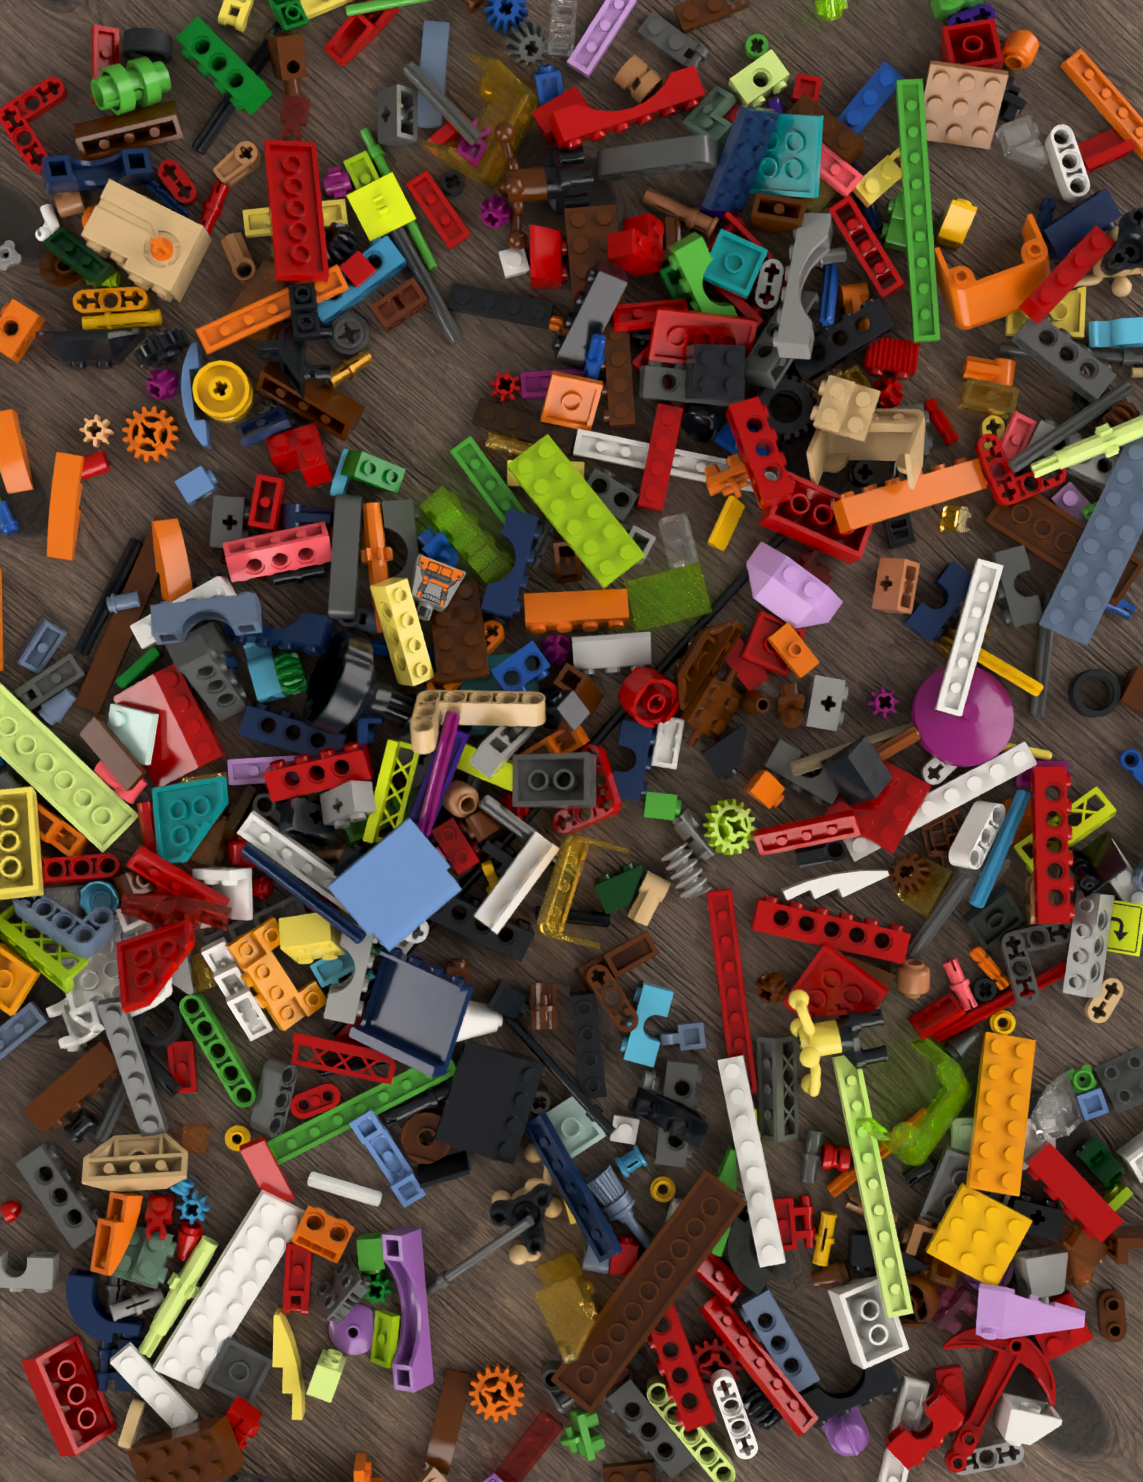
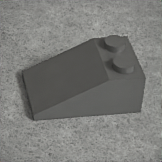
[513,752,596,808]

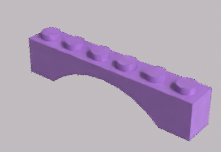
[381,1227,434,1392]

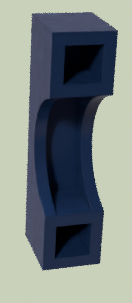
[40,147,152,194]
[481,509,543,620]
[223,612,335,655]

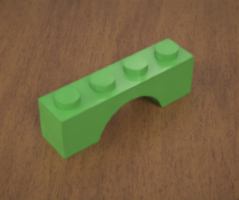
[667,232,738,316]

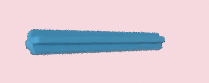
[969,790,1031,908]

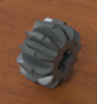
[504,21,549,68]

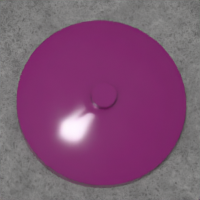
[912,666,1014,767]

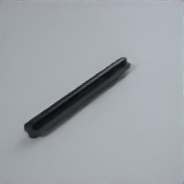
[192,22,284,155]

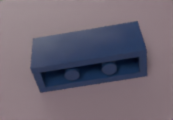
[1040,189,1122,260]

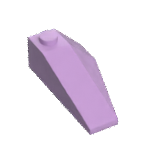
[976,1283,1086,1340]

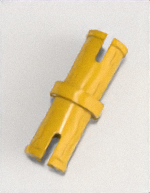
[812,1211,837,1266]

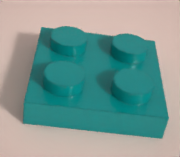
[703,229,768,299]

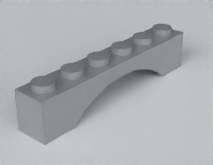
[773,213,833,359]

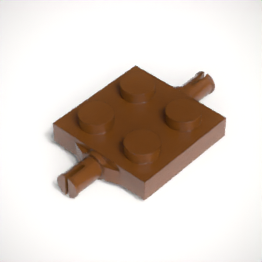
[681,667,742,748]

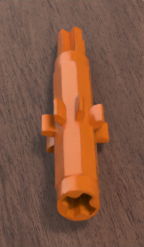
[360,502,393,633]

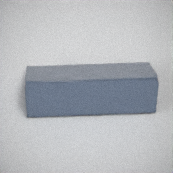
[14,616,67,674]

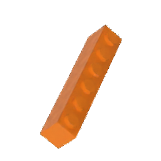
[831,457,987,534]

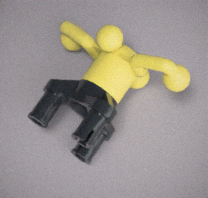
[788,990,889,1097]

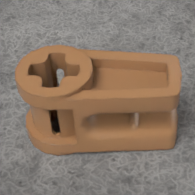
[213,141,262,188]

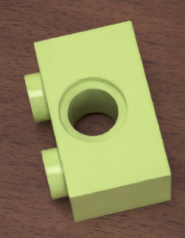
[728,49,790,107]
[306,1349,347,1403]

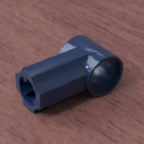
[280,503,333,532]

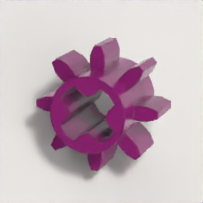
[322,166,353,200]
[479,195,512,229]
[146,368,179,401]
[541,633,573,667]
[866,686,900,719]

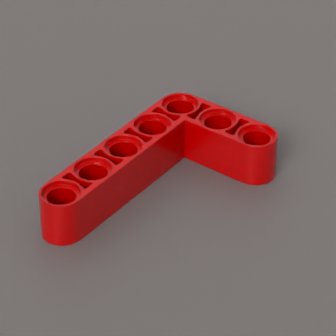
[41,854,122,886]

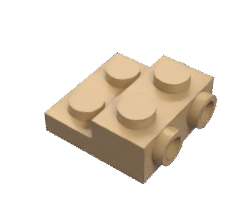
[810,375,881,443]

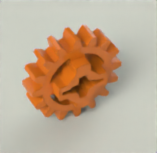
[122,406,180,463]
[469,1363,525,1422]

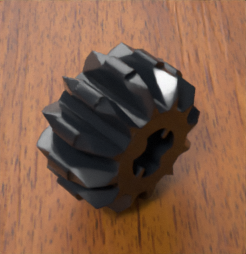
[324,222,358,267]
[742,1384,783,1430]

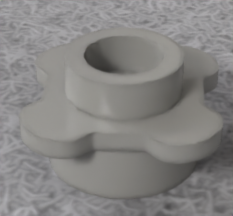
[0,240,22,271]

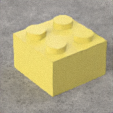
[279,913,346,964]

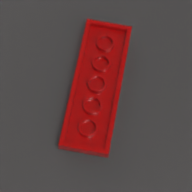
[263,140,329,282]

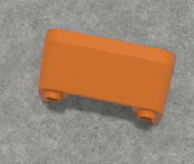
[934,213,1051,330]

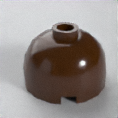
[898,1273,939,1329]

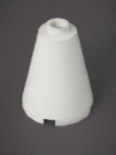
[456,1000,502,1042]

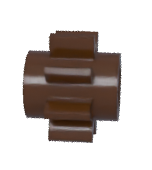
[755,971,788,1004]

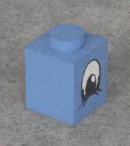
[174,466,218,507]

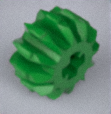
[273,650,308,695]

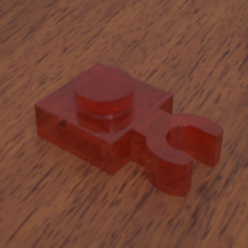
[280,94,311,141]

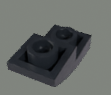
[288,283,321,342]

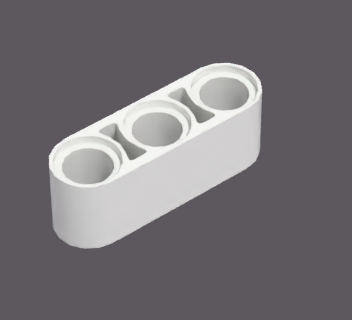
[1044,124,1090,203]
[949,801,1006,869]

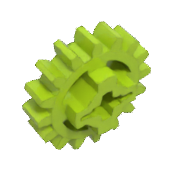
[703,799,756,855]

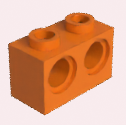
[291,1205,355,1264]

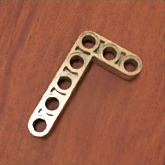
[410,690,546,754]

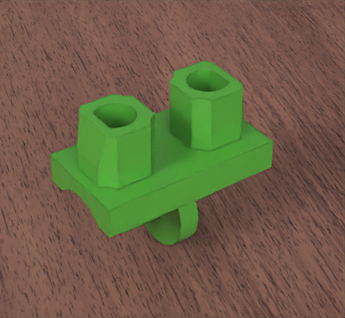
[560,1408,605,1461]

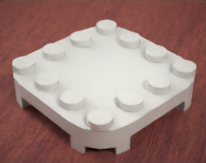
[55,908,173,1031]

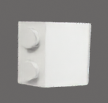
[993,1393,1062,1446]

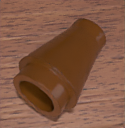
[741,690,770,715]
[811,1259,851,1288]

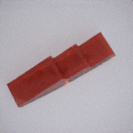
[121,893,232,931]

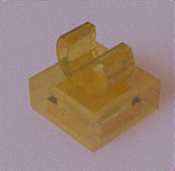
[940,506,972,533]

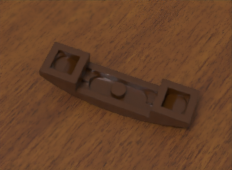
[423,1368,472,1475]

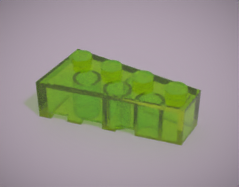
[419,485,513,585]

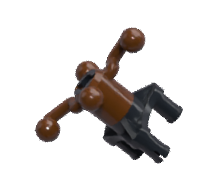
[494,122,593,250]

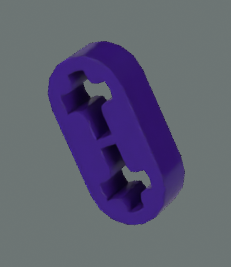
[947,4,995,26]

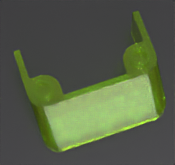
[855,1038,972,1166]

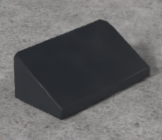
[417,1151,471,1189]

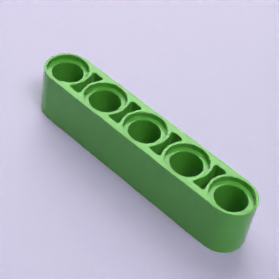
[179,992,258,1108]

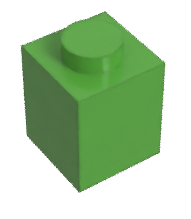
[643,791,681,821]
[356,1232,386,1274]

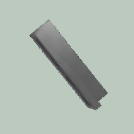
[756,1035,799,1143]

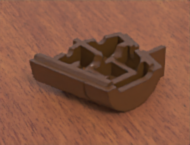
[920,807,960,867]

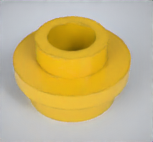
[989,1010,1016,1035]
[225,1125,251,1151]
[650,1176,676,1202]

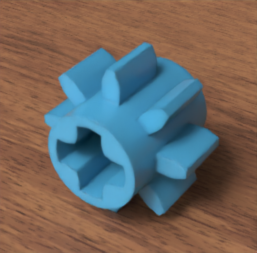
[177,1190,211,1225]

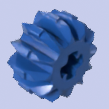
[484,0,528,36]

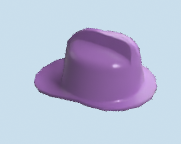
[822,1406,870,1456]

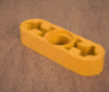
[73,287,150,316]

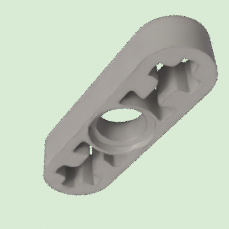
[953,1438,1024,1475]

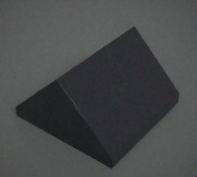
[821,735,893,806]

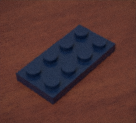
[702,105,780,212]

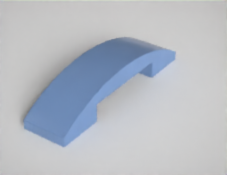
[181,342,212,450]
[349,1109,426,1208]

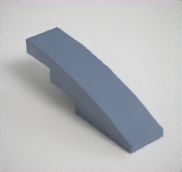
[417,21,450,129]

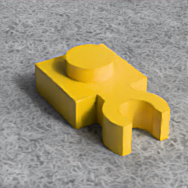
[481,859,499,894]

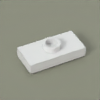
[651,717,685,770]

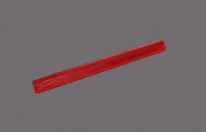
[932,961,1067,1043]

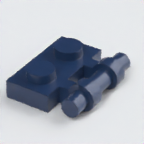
[95,1337,145,1393]

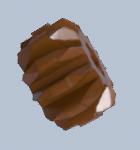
[1095,399,1140,430]
[888,852,933,896]

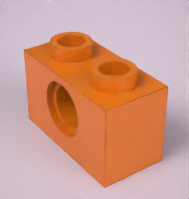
[0,299,45,363]

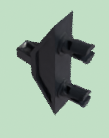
[258,319,333,402]
[628,1086,709,1150]

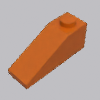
[743,770,785,809]

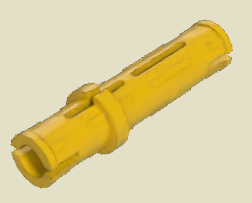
[82,309,162,330]

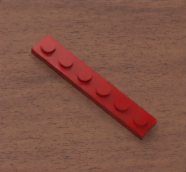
[698,1294,819,1437]

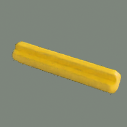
[977,648,1044,697]

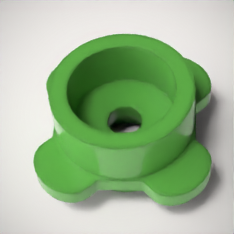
[1067,1064,1097,1094]

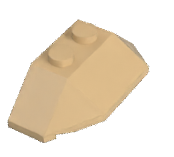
[81,1133,188,1192]

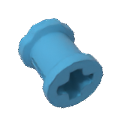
[615,1145,648,1178]

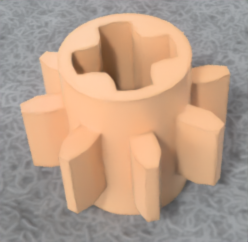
[79,414,114,448]

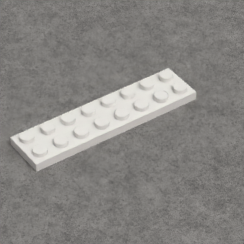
[153,1190,305,1390]

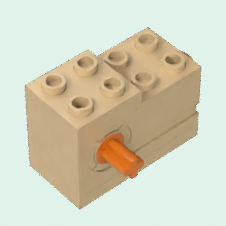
[81,179,212,303]

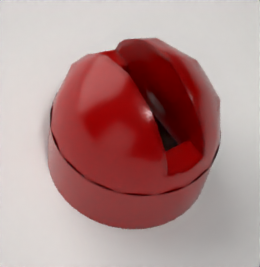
[0,1200,22,1223]

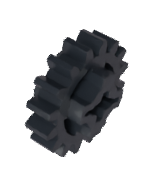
[134,329,190,368]

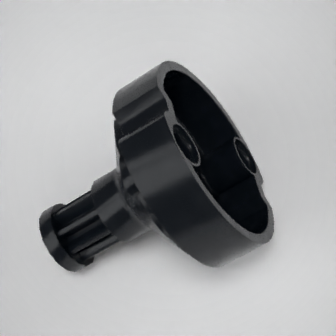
[302,630,417,735]

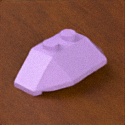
[746,541,843,629]

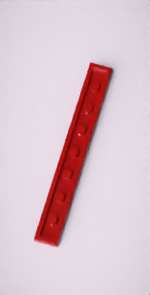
[706,888,758,1093]

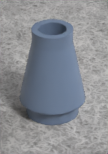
[38,688,77,726]

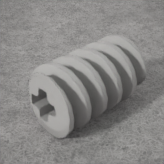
[661,842,712,899]

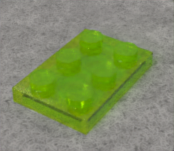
[624,562,712,632]

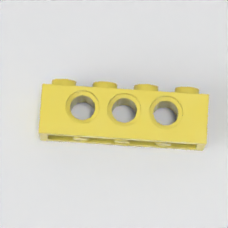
[370,578,435,686]

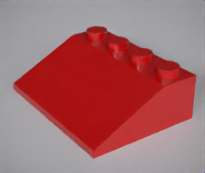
[112,664,227,787]

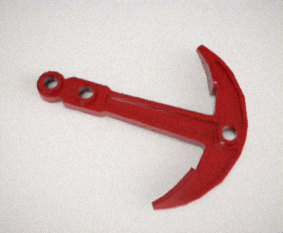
[942,1326,1056,1473]

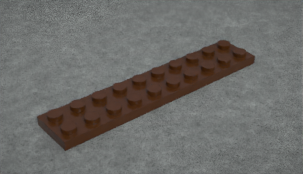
[550,1169,748,1414]

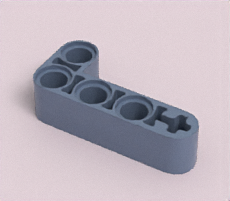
[12,895,115,958]

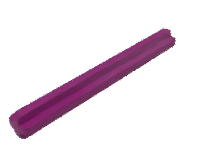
[417,711,460,837]

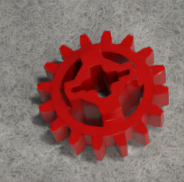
[687,1335,742,1395]

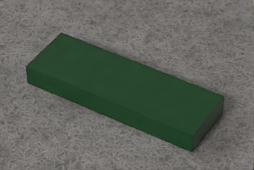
[43,226,116,288]

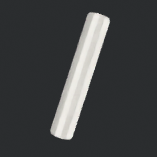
[307,1172,382,1207]

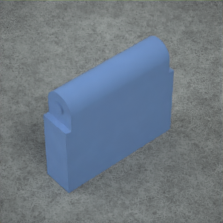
[327,818,462,952]

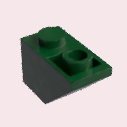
[593,862,643,914]

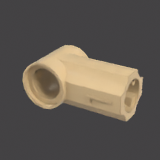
[627,871,671,926]

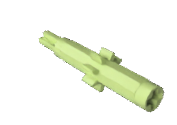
[1030,415,1143,478]
[138,1235,219,1358]

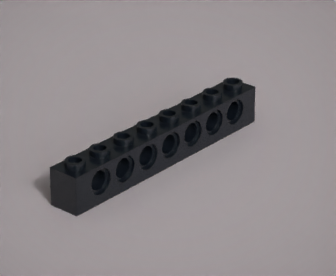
[333,841,535,962]

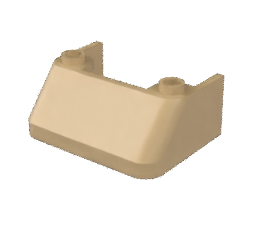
[806,409,925,489]

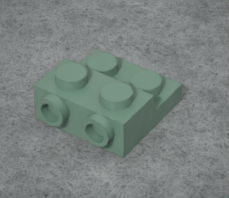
[111,1226,177,1289]

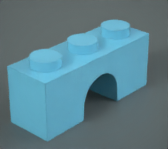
[619,981,674,1067]

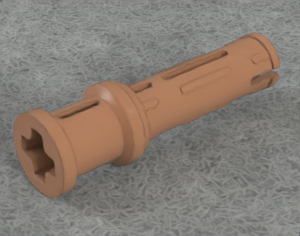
[642,187,720,239]

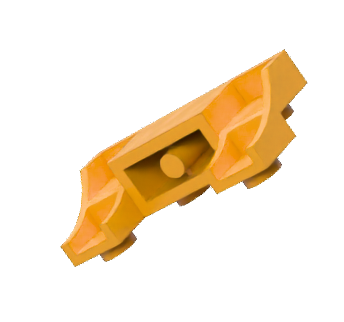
[225,917,327,1031]

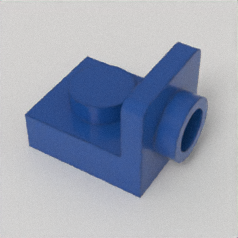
[532,64,564,107]
[357,713,385,749]

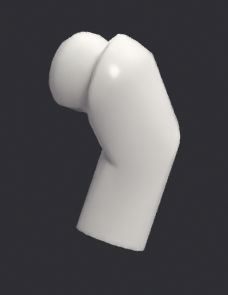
[35,204,60,242]

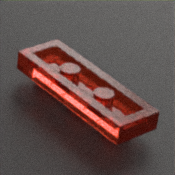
[496,1409,563,1482]

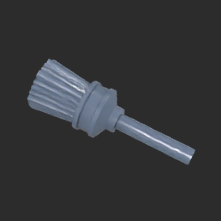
[585,1163,652,1250]

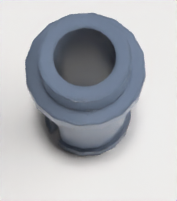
[106,591,141,614]

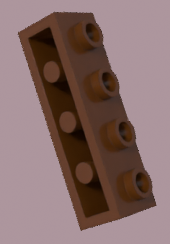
[75,100,184,161]
[600,321,636,430]
[256,361,365,441]
[22,1038,120,1133]

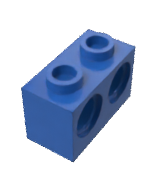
[490,641,551,691]

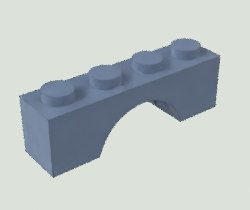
[151,592,262,645]

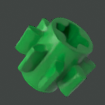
[362,1272,393,1305]

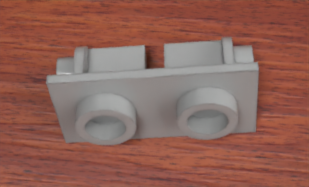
[672,808,716,861]

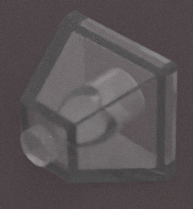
[1031,1071,1083,1141]

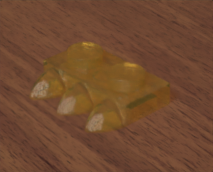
[897,858,955,918]

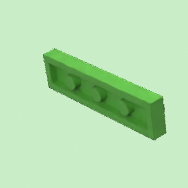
[450,436,528,525]

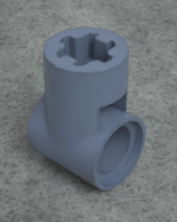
[338,606,377,634]

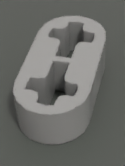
[755,259,784,310]

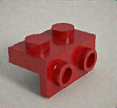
[432,816,482,874]

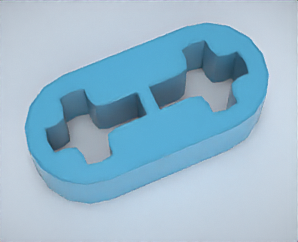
[330,449,351,497]

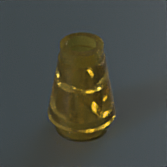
[191,953,218,992]

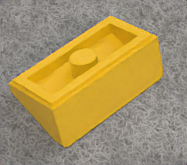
[707,495,745,551]

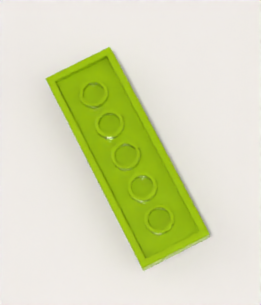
[507,434,645,588]

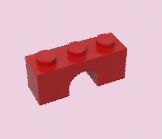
[884,1386,965,1470]

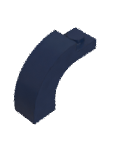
[66,1268,145,1343]

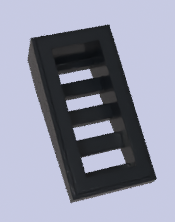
[882,513,915,549]

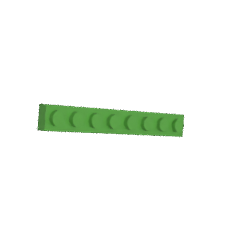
[267,1057,457,1165]

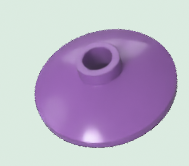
[329,1303,375,1355]

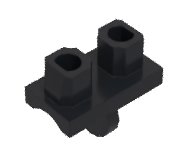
[999,76,1027,124]

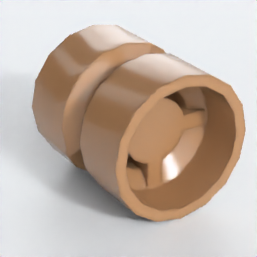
[614,55,663,104]

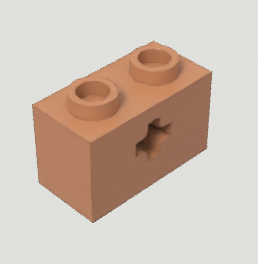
[872,557,920,614]

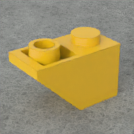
[934,199,978,250]

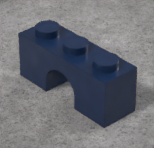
[902,561,972,643]
[612,720,657,801]

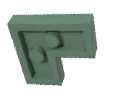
[682,85,737,144]

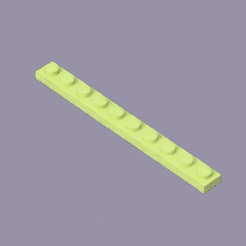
[832,1055,913,1318]

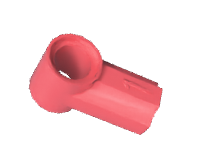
[93,760,148,804]

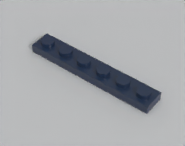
[525,1112,623,1263]

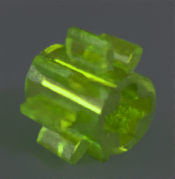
[814,0,848,21]

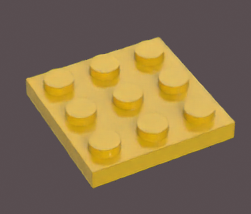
[925,1182,1032,1286]

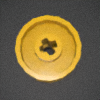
[192,360,255,423]

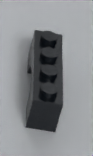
[798,1358,902,1428]

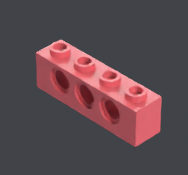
[223,521,332,582]

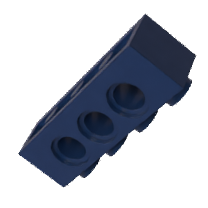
[238,702,349,765]

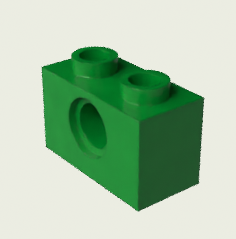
[340,450,406,494]

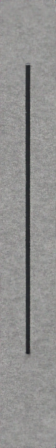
[329,532,787,1036]

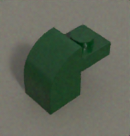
[1075,1137,1126,1190]

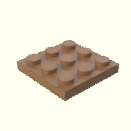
[924,60,1009,149]

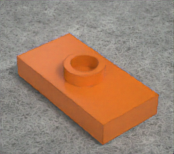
[767,622,820,679]

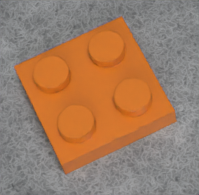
[540,371,603,431]

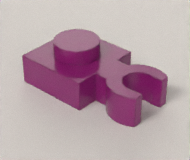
[452,119,490,169]

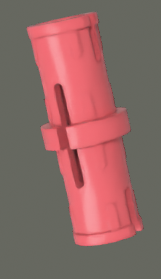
[942,957,978,1011]

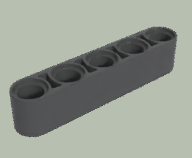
[328,494,364,620]

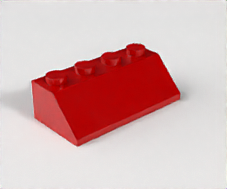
[758,471,873,564]
[21,1334,118,1456]

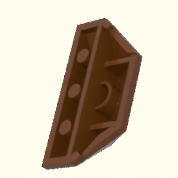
[673,619,744,711]

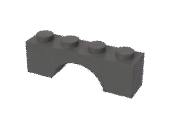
[381,499,422,605]

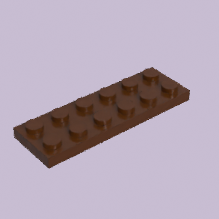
[984,485,1143,607]

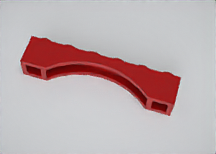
[548,65,705,150]

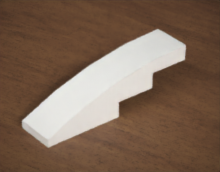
[780,869,890,900]
[201,937,274,1041]

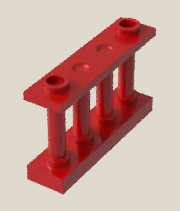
[703,211,787,331]

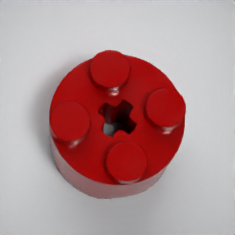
[617,667,679,728]

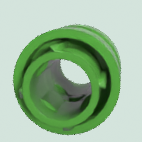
[91,56,171,115]

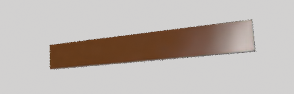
[75,515,181,714]

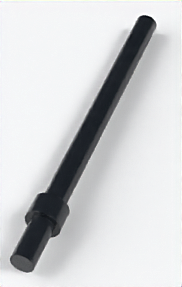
[505,1017,616,1136]

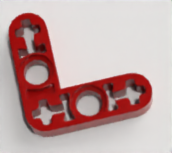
[0,77,67,174]
[974,433,1067,506]
[552,744,621,834]

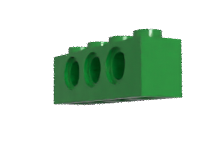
[176,16,272,116]

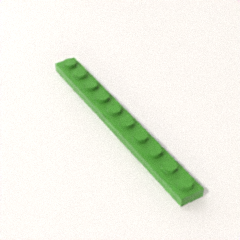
[895,78,940,343]

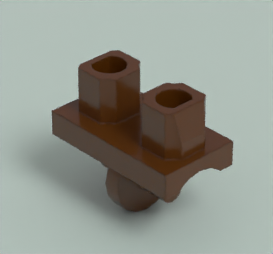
[775,683,805,729]
[531,982,558,1030]

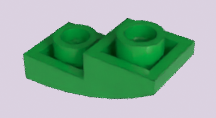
[267,0,309,32]

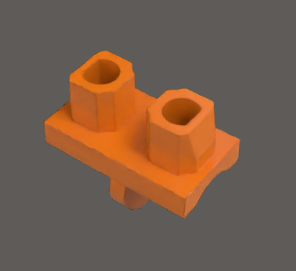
[704,453,749,499]

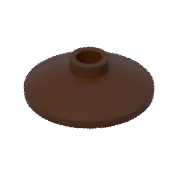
[39,251,84,288]

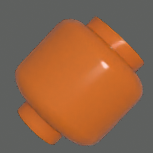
[1002,30,1039,70]

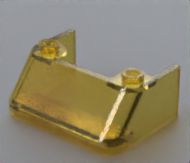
[421,53,539,188]
[537,832,630,949]
[534,1250,598,1365]

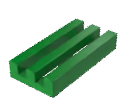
[115,646,164,689]

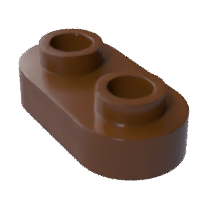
[1096,1288,1127,1342]

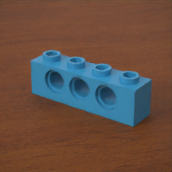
[317,236,407,323]

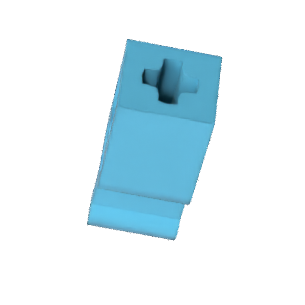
[1087,317,1143,349]
[243,642,287,704]

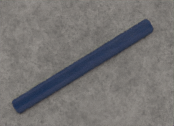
[241,843,366,944]

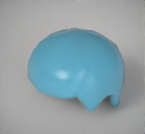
[80,880,119,915]

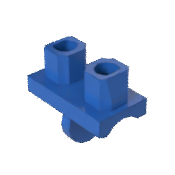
[418,527,459,567]

